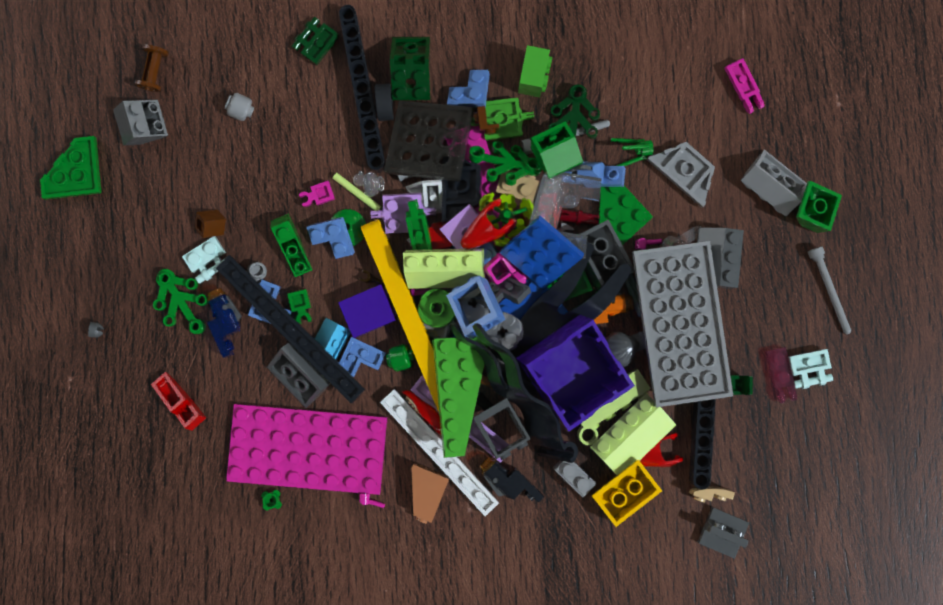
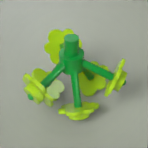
[479,192,534,247]

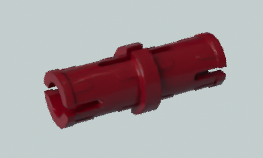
[560,209,599,226]

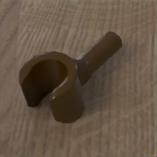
[359,270,385,286]

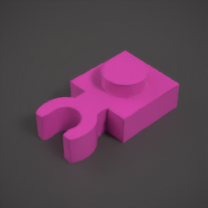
[299,181,336,207]

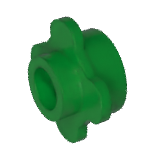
[261,490,282,511]

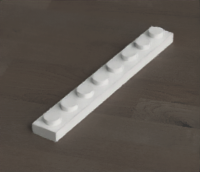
[380,389,499,516]

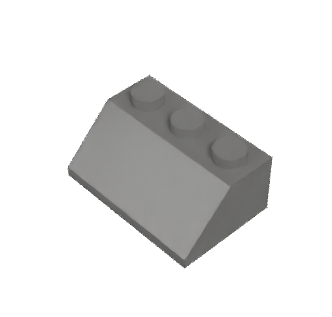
[741,150,807,216]

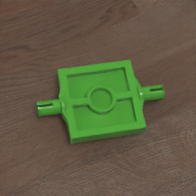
[469,98,534,141]

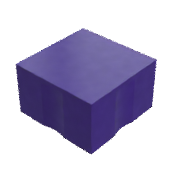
[516,315,635,432]

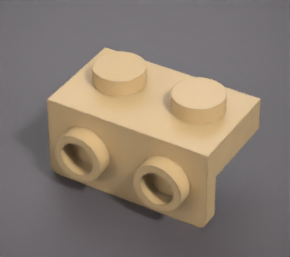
[496,169,539,203]

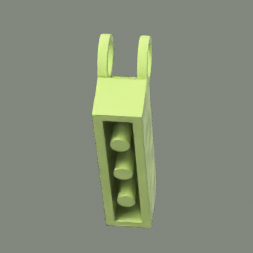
[577,369,651,445]

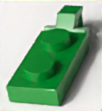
[405,199,433,250]

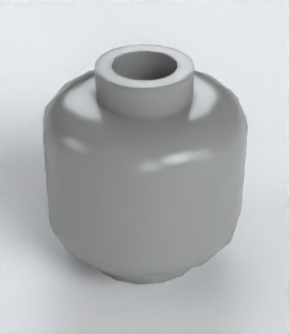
[224,93,255,121]

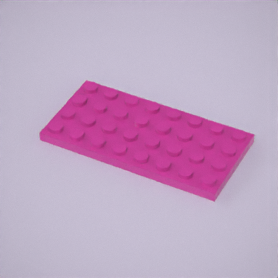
[226,404,388,495]

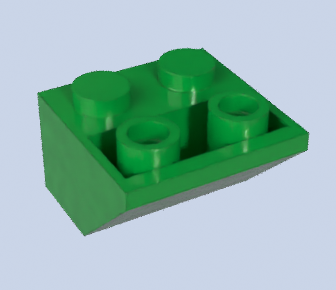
[530,121,583,179]

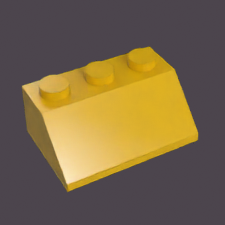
[592,459,662,527]

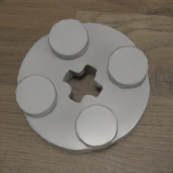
[486,312,523,351]

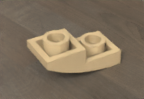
[689,486,735,503]

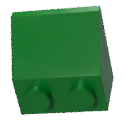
[796,181,842,233]

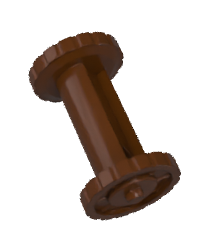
[135,44,169,92]

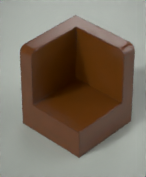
[195,210,226,238]

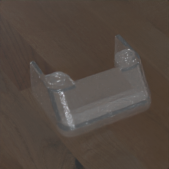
[529,172,602,258]

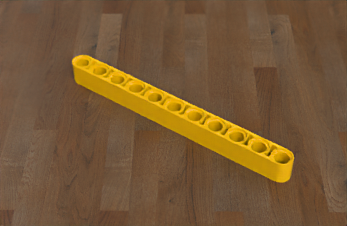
[361,219,439,412]

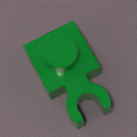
[287,289,312,324]

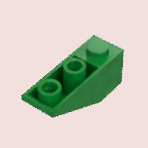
[271,213,313,277]

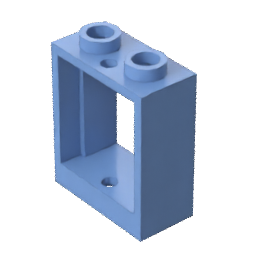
[446,276,506,339]

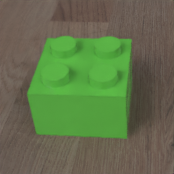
[518,45,552,97]

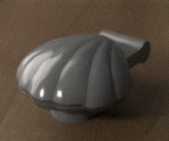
[605,331,646,367]

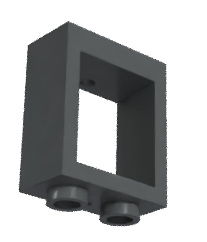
[473,398,530,460]

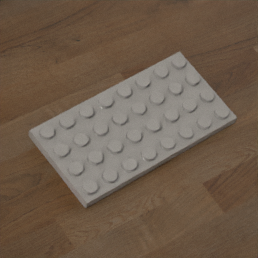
[632,241,733,407]

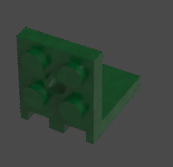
[390,37,430,100]

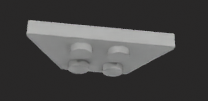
[647,142,715,208]

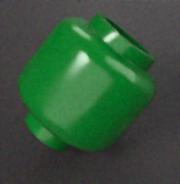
[386,344,416,371]

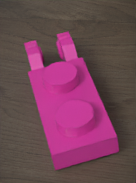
[724,58,765,114]

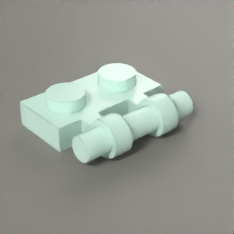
[182,236,226,284]
[788,349,833,389]

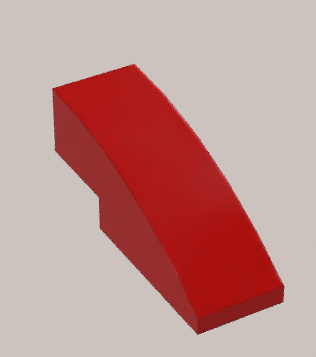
[151,372,206,431]

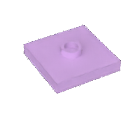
[440,204,480,249]

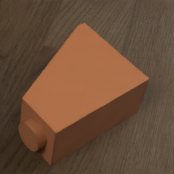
[412,462,449,524]

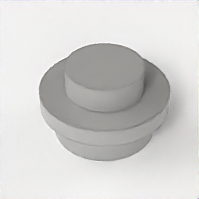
[247,262,267,281]

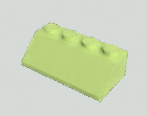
[403,248,485,289]
[590,393,676,475]

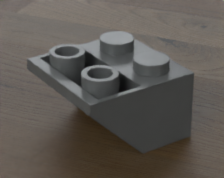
[113,100,168,146]

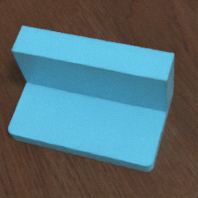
[315,318,351,360]

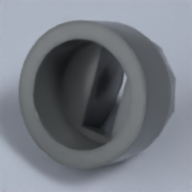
[88,322,104,338]

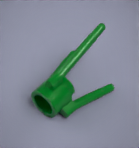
[610,138,654,167]

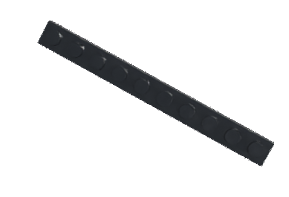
[216,255,366,404]

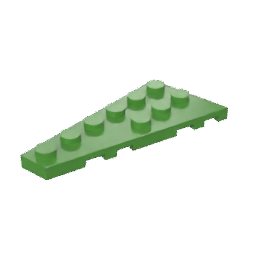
[432,337,488,458]

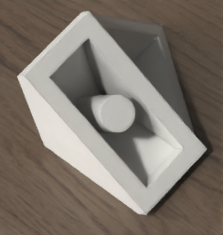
[405,180,442,213]

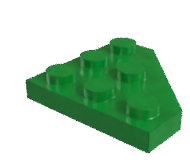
[40,136,102,200]
[598,185,653,245]

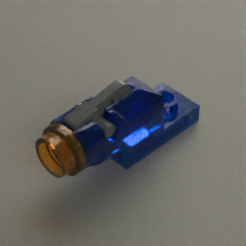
[207,288,242,358]

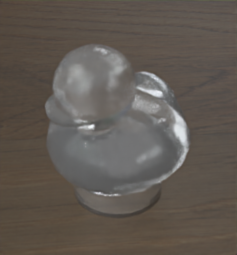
[353,171,385,197]

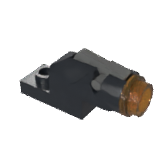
[479,456,544,502]

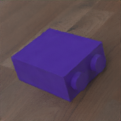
[338,285,398,338]

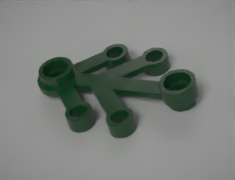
[548,84,600,139]

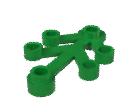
[469,141,542,186]
[153,269,209,334]

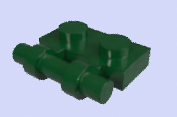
[291,17,340,66]

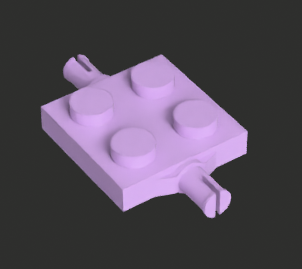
[371,193,436,234]

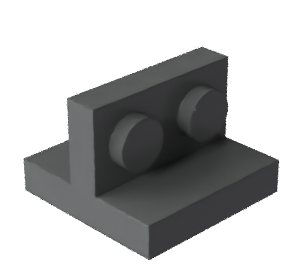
[697,507,749,559]

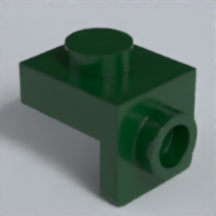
[730,375,753,395]

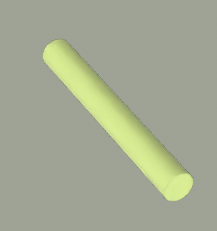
[332,173,382,211]

